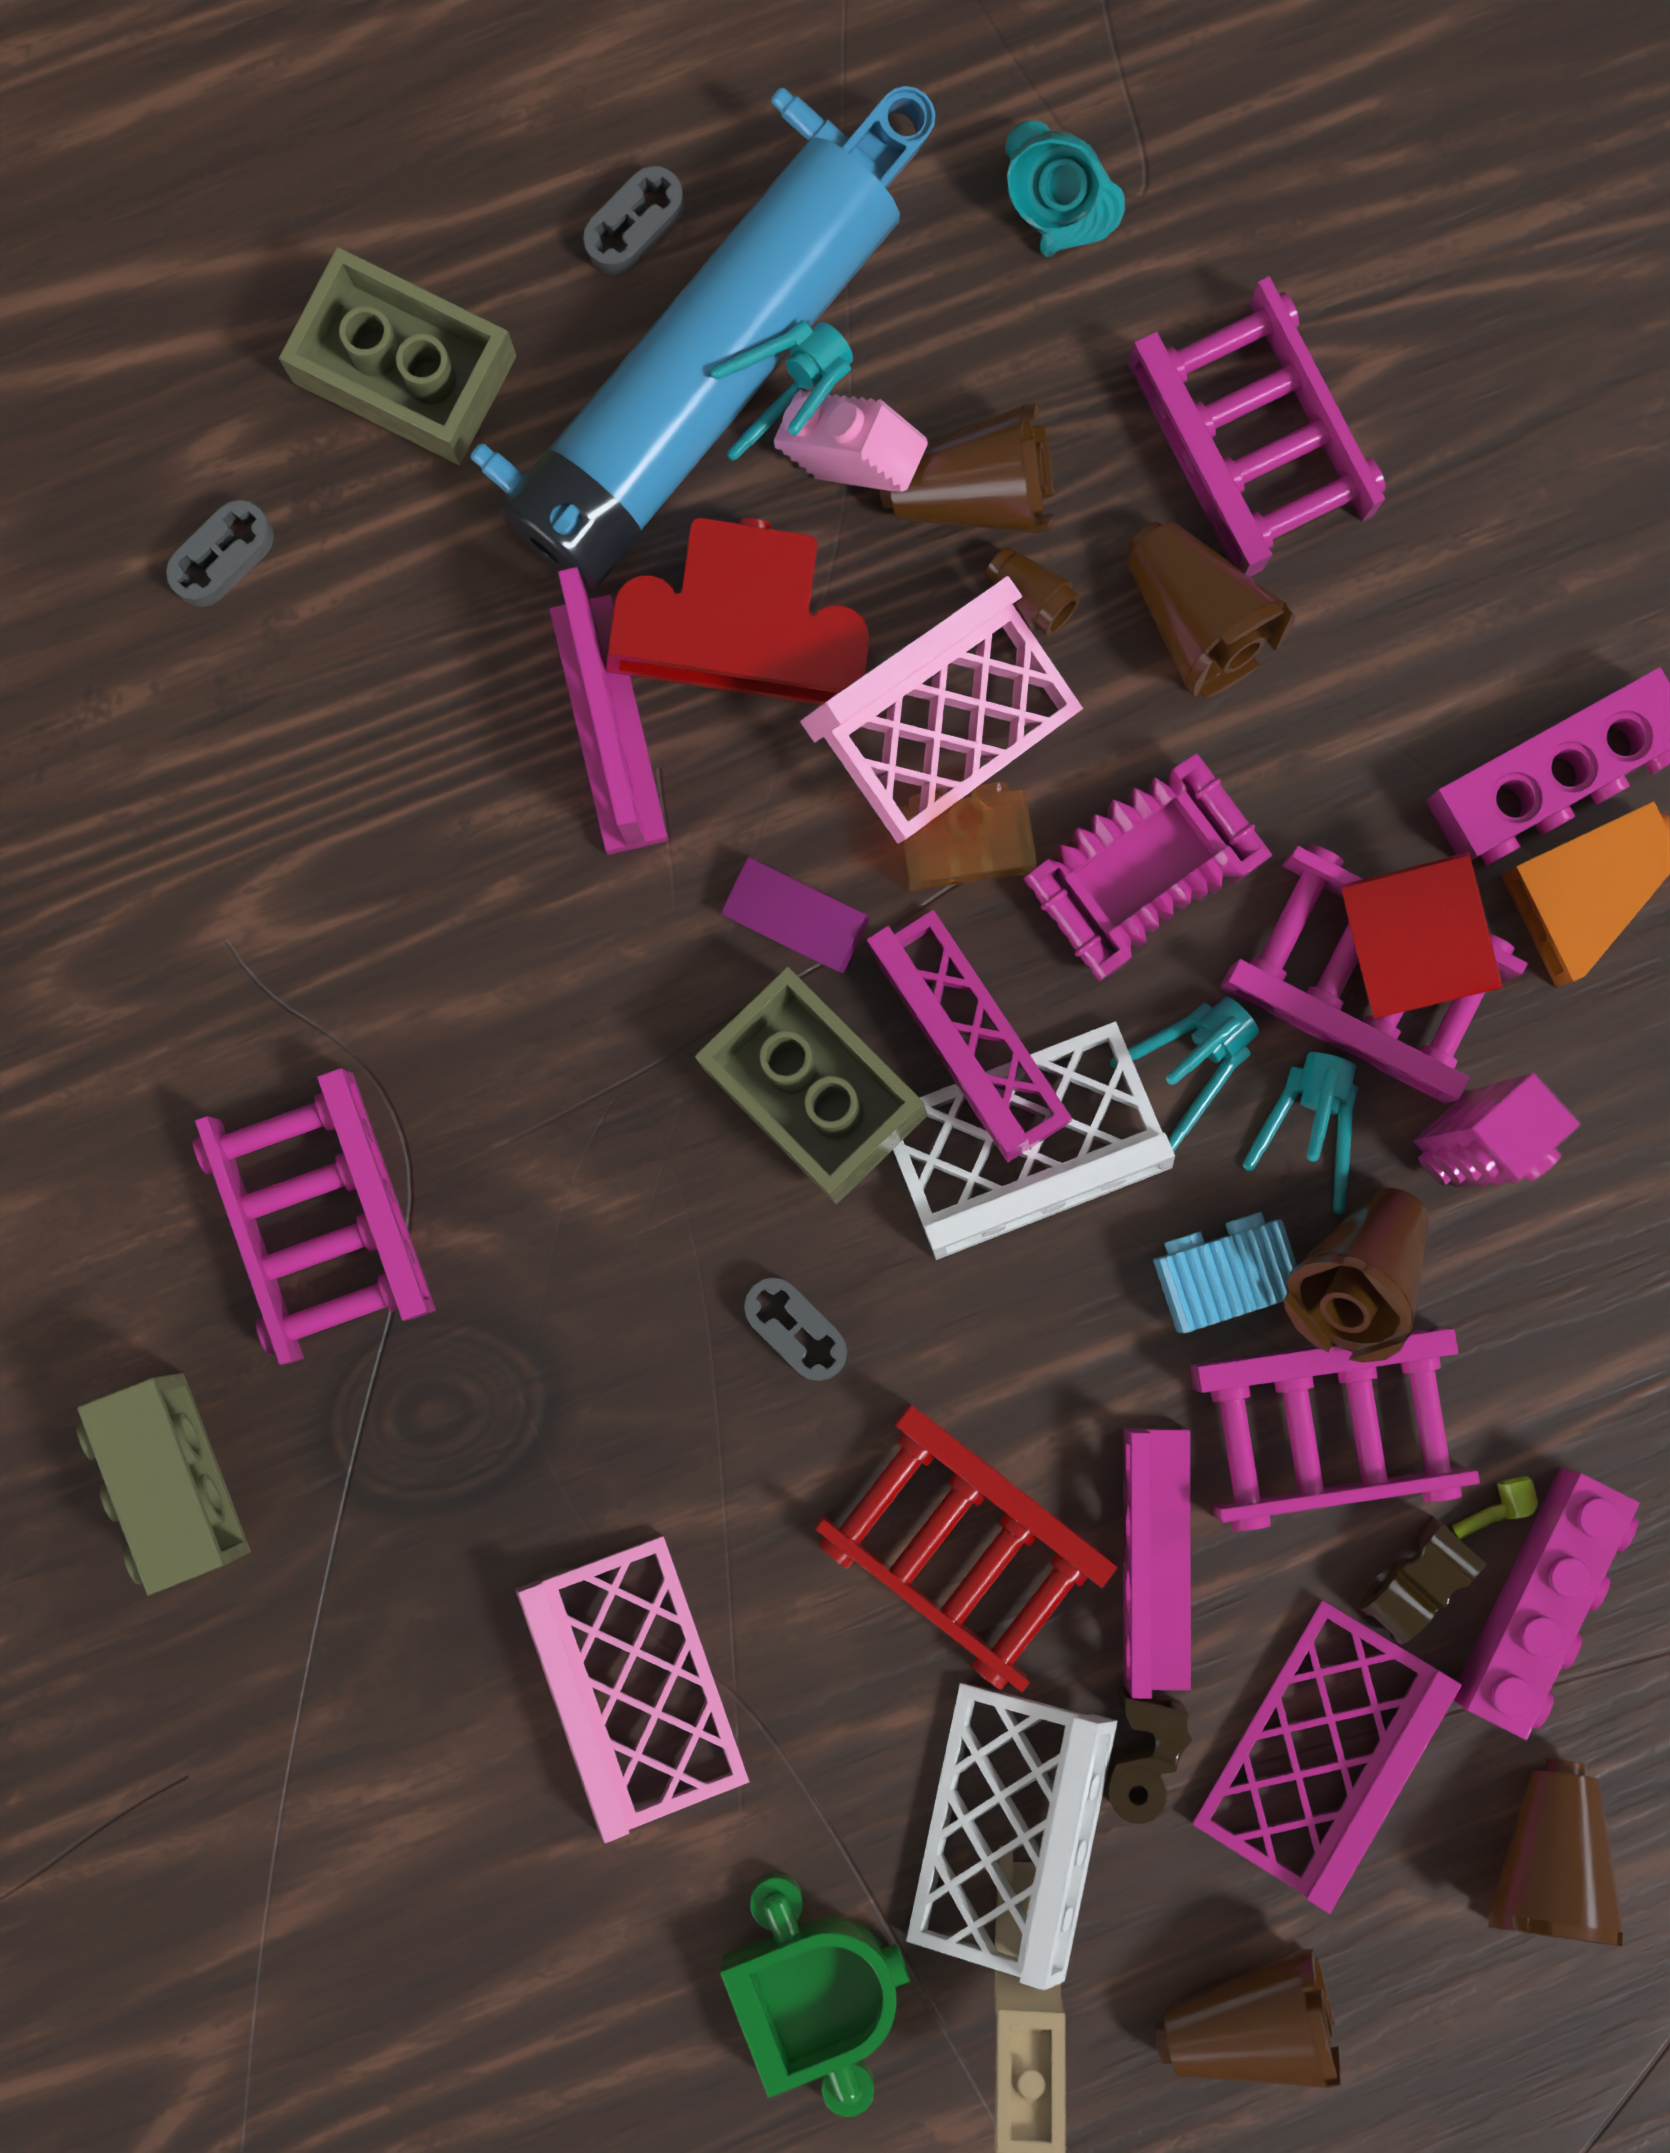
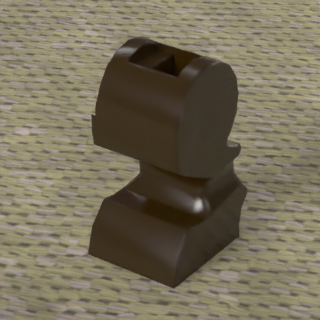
[1359,1515,1487,1645]
[1105,1686,1192,1824]

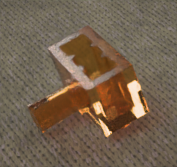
[898,782,1037,892]

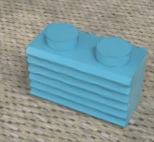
[1153,1212,1297,1333]

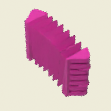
[1023,753,1273,982]

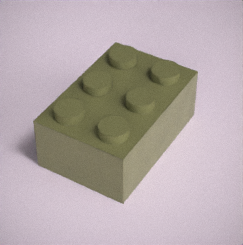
[278,247,517,465]
[694,967,928,1205]
[77,1373,251,1596]

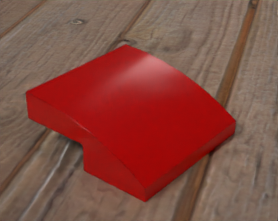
[1341,852,1503,1019]

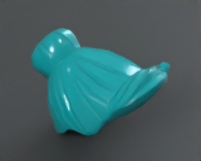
[1005,120,1125,257]

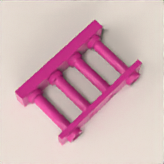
[1127,276,1385,577]
[1220,845,1528,1104]
[193,1068,436,1365]
[1190,1327,1480,1531]

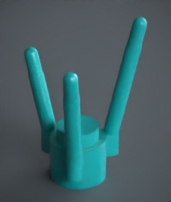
[711,320,853,461]
[1110,997,1260,1152]
[1243,1052,1359,1215]

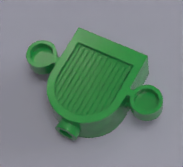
[720,1873,910,2117]

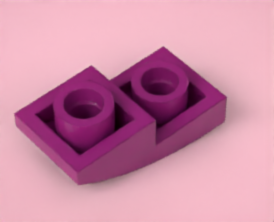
[721,856,871,973]

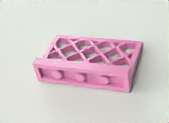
[800,576,1083,844]
[515,1536,749,1843]

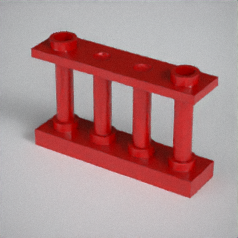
[815,1403,1118,1692]

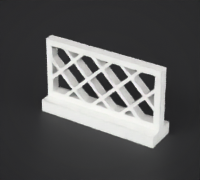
[893,1021,1175,1260]
[906,1682,1118,1990]

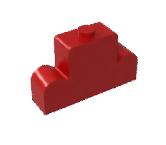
[606,518,869,705]

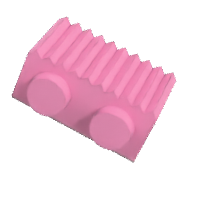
[774,389,928,492]

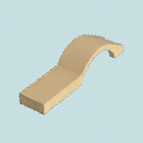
[994,1846,1065,2153]

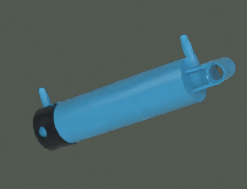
[470,86,935,589]

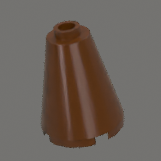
[880,403,1054,533]
[1127,522,1296,698]
[1284,1188,1429,1363]
[1488,1759,1624,1947]
[1155,1948,1343,2088]

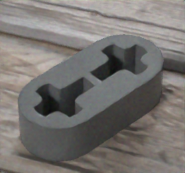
[583,166,684,276]
[166,500,274,607]
[744,1277,847,1381]

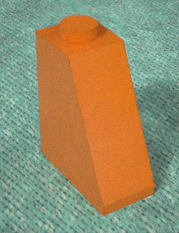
[1501,801,1670,988]

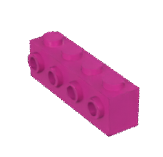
[1413,1073,1581,1188]
[1453,1467,1640,1740]

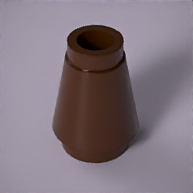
[985,547,1080,636]

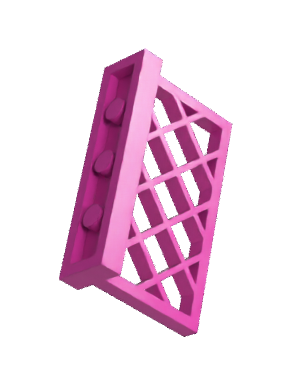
[549,567,669,855]
[1192,1600,1462,1914]

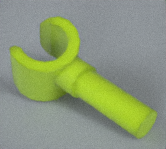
[1452,1476,1538,1539]

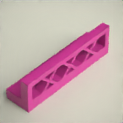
[867,909,1072,1163]
[1123,1428,1191,1698]

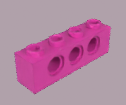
[1425,667,1670,866]

